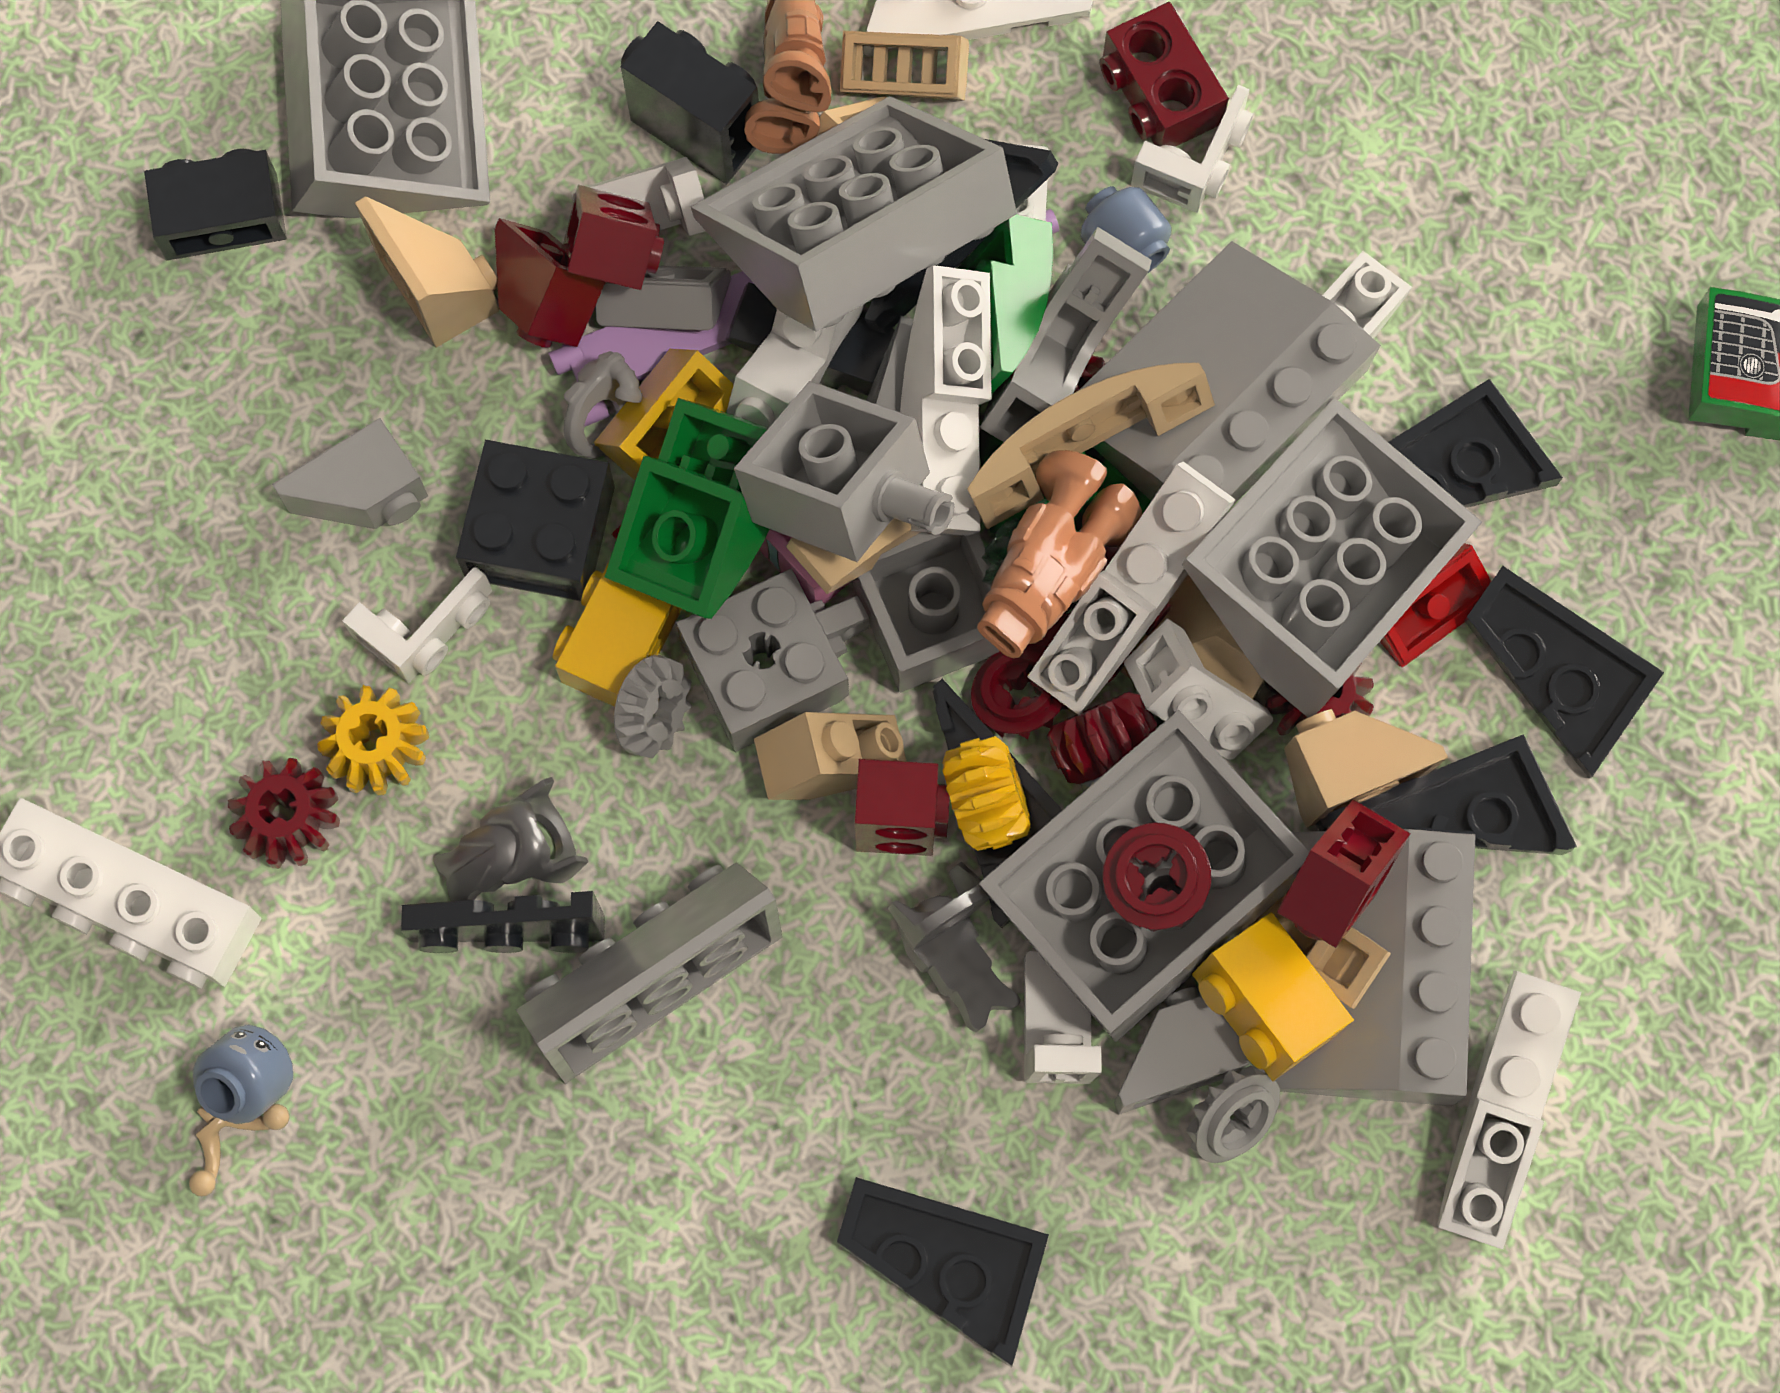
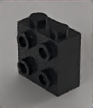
[620,21,759,185]

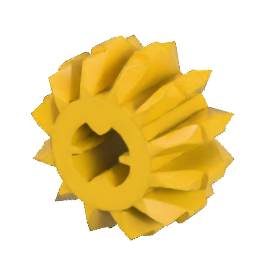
[317,685,429,796]
[942,736,1031,851]

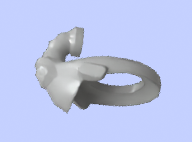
[563,351,642,458]

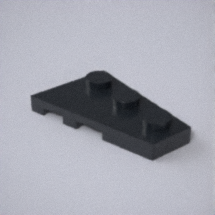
[1388,379,1563,508]
[1464,565,1664,779]
[401,891,605,953]
[837,1177,1049,1368]

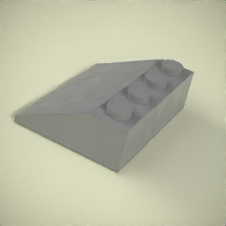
[280,0,490,218]
[691,96,1017,332]
[1080,241,1381,507]
[1182,397,1482,718]
[979,710,1309,1042]
[1257,829,1475,1106]
[516,862,783,1084]

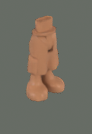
[744,0,831,154]
[977,450,1142,658]

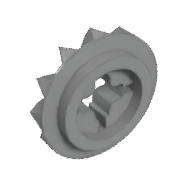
[614,655,692,759]
[1186,1065,1280,1163]

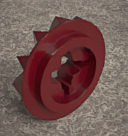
[971,644,1069,740]
[1103,823,1212,932]

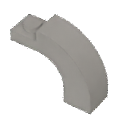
[979,227,1152,442]

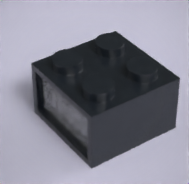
[456,439,615,601]

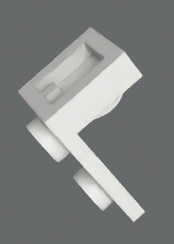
[1131,85,1254,213]
[571,157,705,236]
[342,567,492,684]
[1123,619,1273,760]
[1024,951,1102,1084]

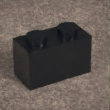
[144,149,287,261]

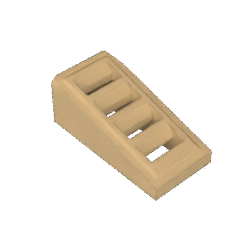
[840,31,969,100]

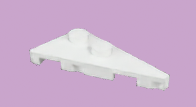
[863,0,1093,57]

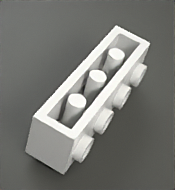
[0,797,262,989]

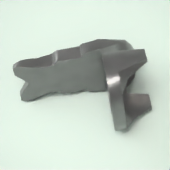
[433,777,588,901]
[888,862,1021,1032]

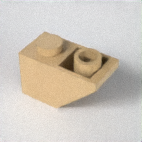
[754,712,907,800]

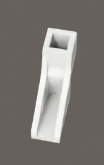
[727,304,864,428]

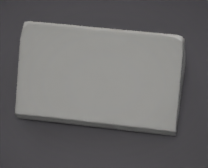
[596,266,731,331]

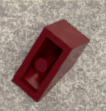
[494,218,606,348]

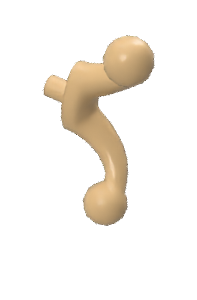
[189,1104,290,1197]

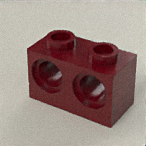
[1099,1,1229,147]
[563,185,664,290]
[855,759,950,856]
[1277,800,1411,948]

